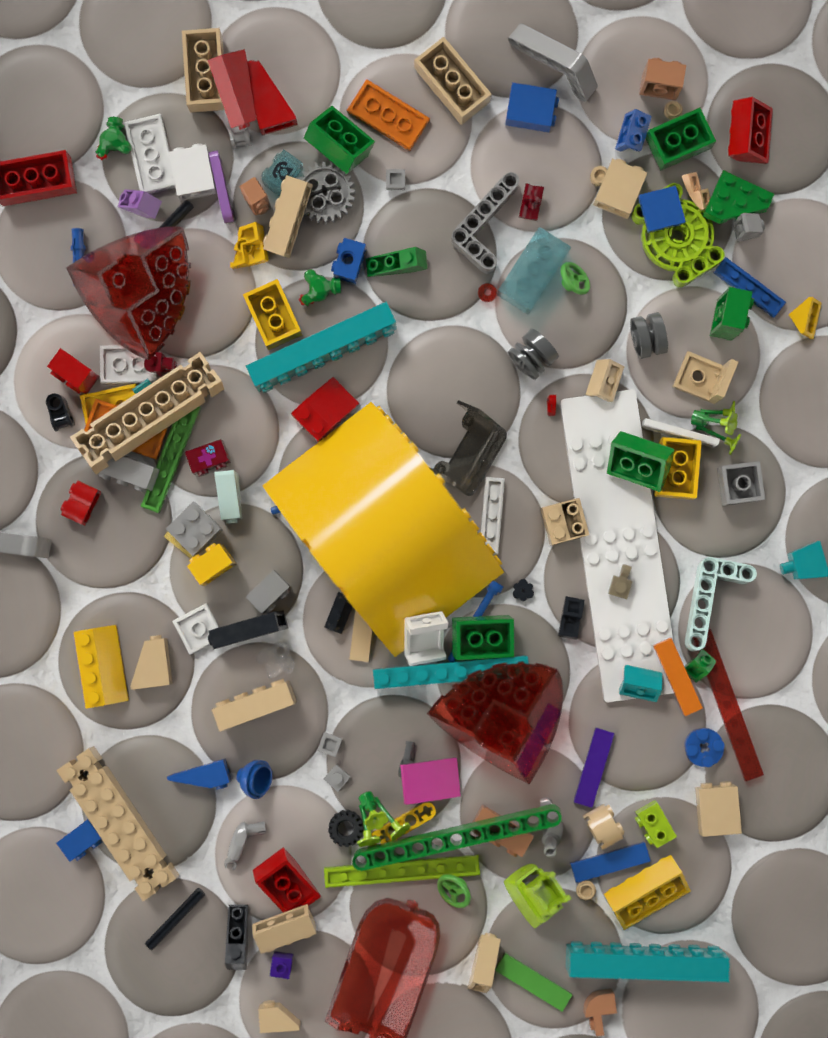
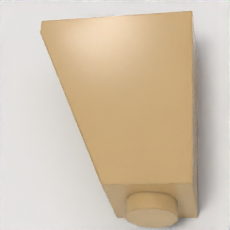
[130,635,173,690]
[467,933,501,993]

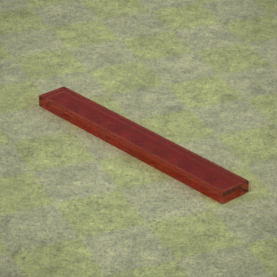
[693,629,764,781]

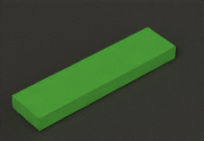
[495,952,572,1012]

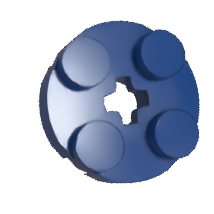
[684,728,725,767]

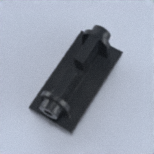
[324,592,353,634]

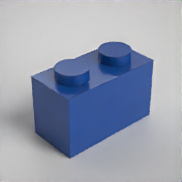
[56,819,102,862]

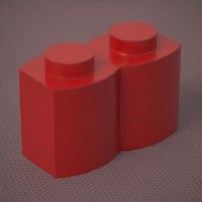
[60,481,101,526]

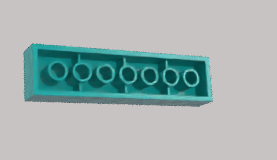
[245,301,397,393]
[565,941,730,982]

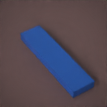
[713,257,786,318]
[570,842,651,883]

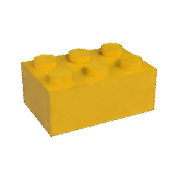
[243,279,303,350]
[655,437,702,500]

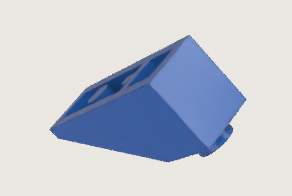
[167,758,232,790]

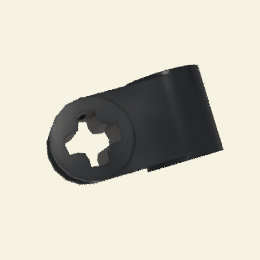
[46,393,74,432]

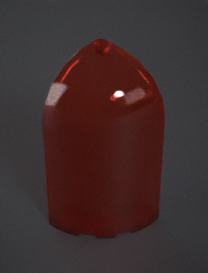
[324,898,440,1038]

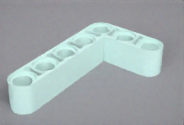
[685,557,757,652]

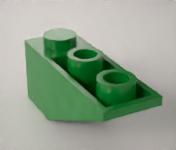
[366,247,428,277]

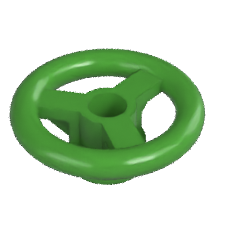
[560,262,590,295]
[437,874,471,908]

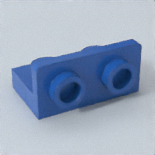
[615,109,652,152]

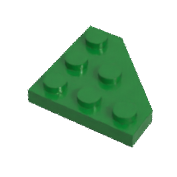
[703,170,774,224]

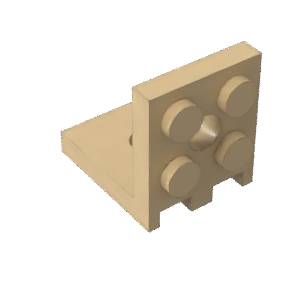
[672,351,738,404]

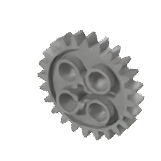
[297,162,356,224]

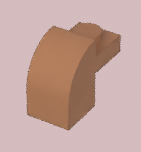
[583,988,617,1036]

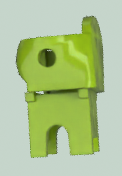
[503,864,571,928]

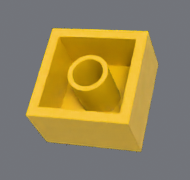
[187,543,237,586]

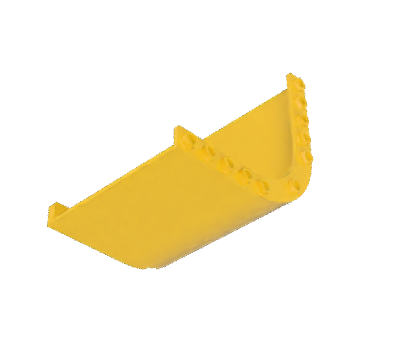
[262,402,504,657]

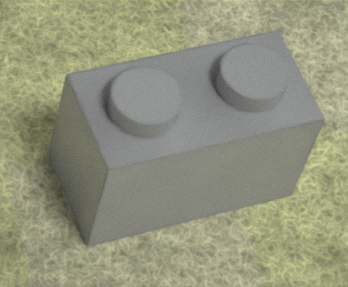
[246,570,291,614]

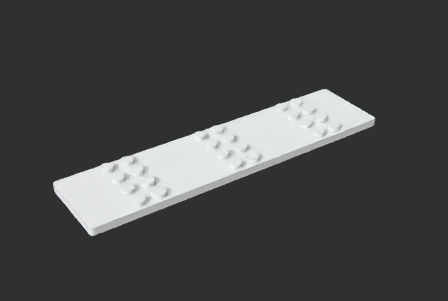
[560,389,674,702]

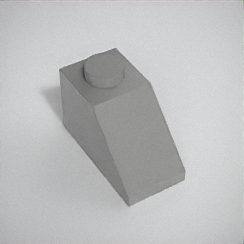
[733,213,765,242]

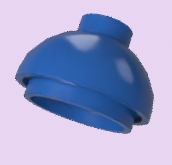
[236,760,272,799]

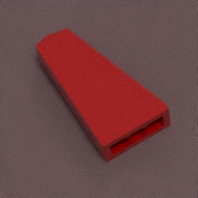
[207,49,256,130]
[247,60,298,136]

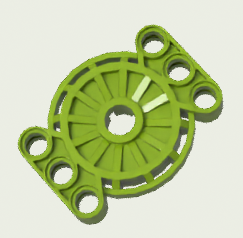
[631,183,725,287]

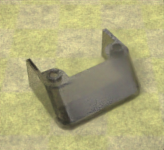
[429,400,507,496]

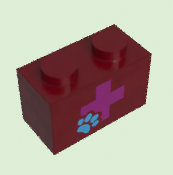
[185,439,231,477]

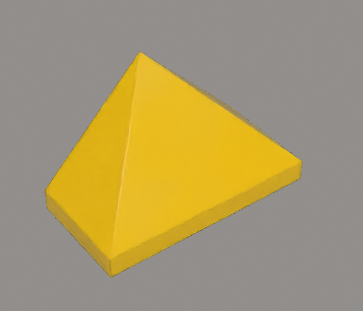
[788,297,822,339]

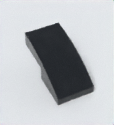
[558,596,585,640]

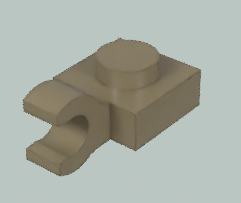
[608,564,633,599]

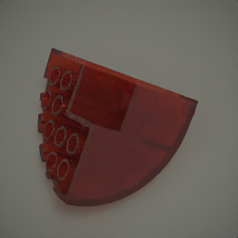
[66,227,191,360]
[427,661,563,785]

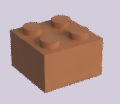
[639,58,686,101]

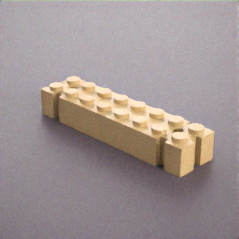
[70,352,224,474]
[56,746,179,901]

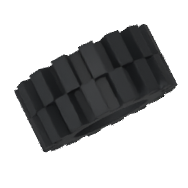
[328,810,364,847]

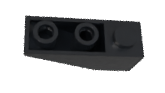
[225,905,248,970]

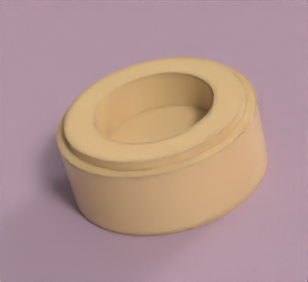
[590,166,607,186]

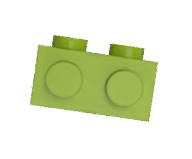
[634,800,677,848]

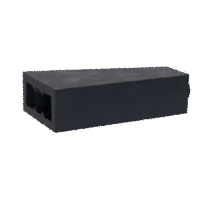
[208,610,289,649]

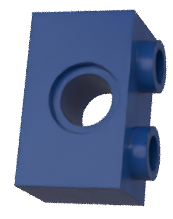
[331,238,366,284]

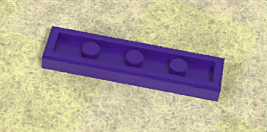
[573,727,614,808]

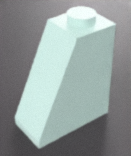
[214,470,242,524]

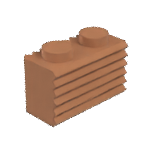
[239,177,270,215]

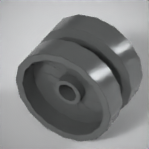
[630,312,668,359]

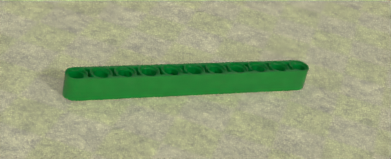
[352,804,562,871]

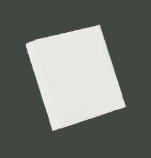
[172,603,219,655]

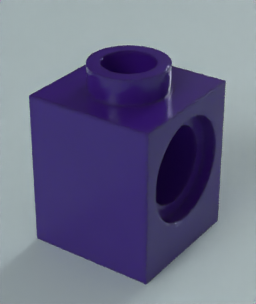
[270,951,294,979]

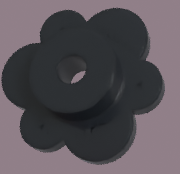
[513,579,534,601]

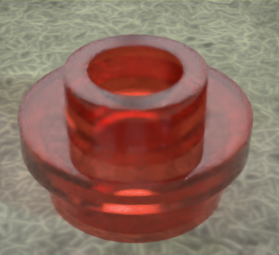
[478,283,497,302]

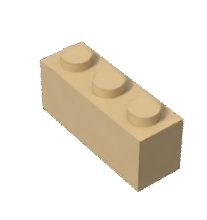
[252,904,316,954]

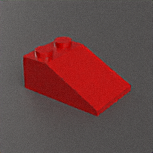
[291,377,360,442]
[253,847,321,913]

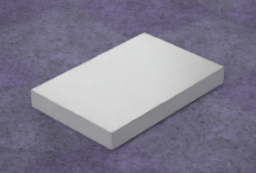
[100,344,158,384]

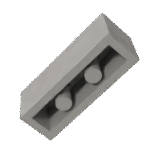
[99,457,160,493]

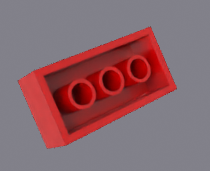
[0,150,77,207]

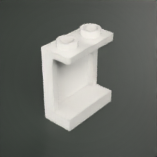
[169,143,217,201]
[404,611,448,666]

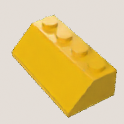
[73,625,129,709]
[604,855,691,930]

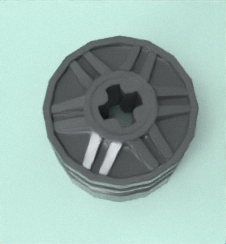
[508,328,559,380]

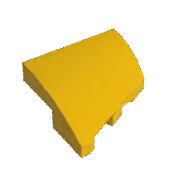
[230,222,269,269]

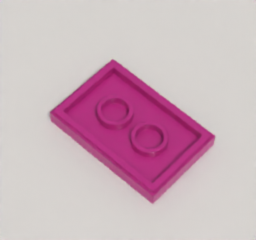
[400,757,461,805]

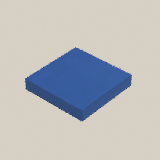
[638,186,686,233]

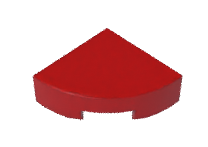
[547,395,556,416]

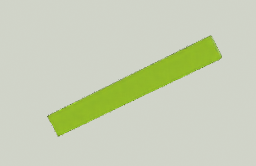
[324,854,480,888]

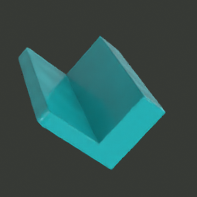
[619,665,663,702]

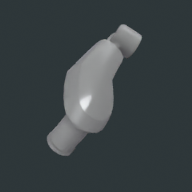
[540,797,563,857]
[224,821,266,870]

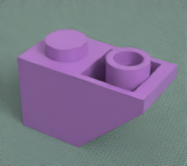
[118,189,162,219]

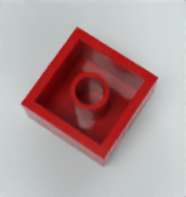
[47,348,100,394]

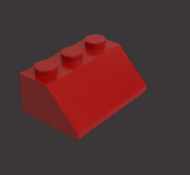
[728,96,773,164]

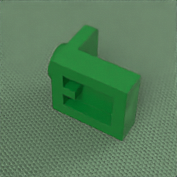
[684,649,716,683]

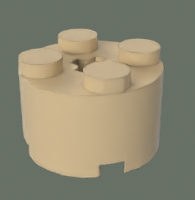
[583,804,625,850]

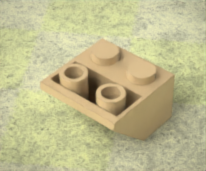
[540,498,589,546]

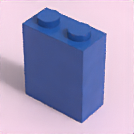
[505,82,559,133]

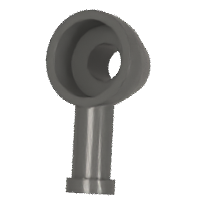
[398,741,415,777]

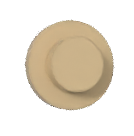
[664,101,683,120]
[576,880,596,900]

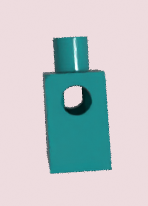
[780,541,828,580]

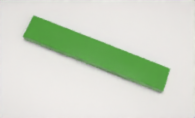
[141,406,201,514]

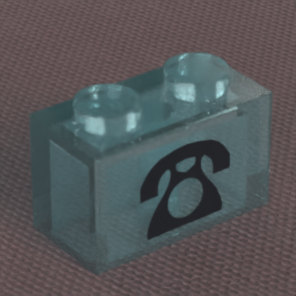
[261,149,303,197]

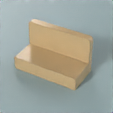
[586,359,625,402]

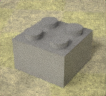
[717,461,765,506]
[166,501,223,556]

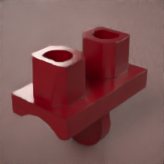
[519,183,544,221]
[144,352,177,377]

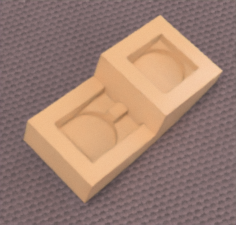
[682,172,710,210]

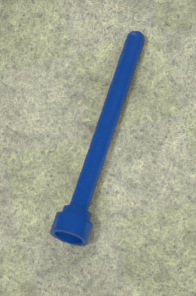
[448,580,504,662]

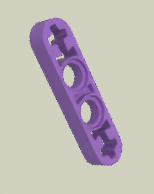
[209,150,234,223]

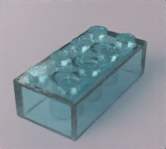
[497,227,571,315]

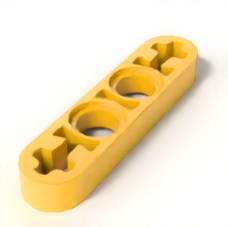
[371,801,436,845]

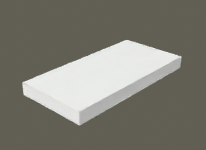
[124,114,176,194]

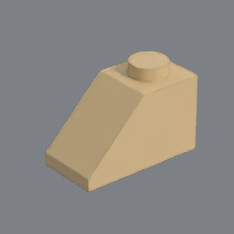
[258,1000,301,1033]

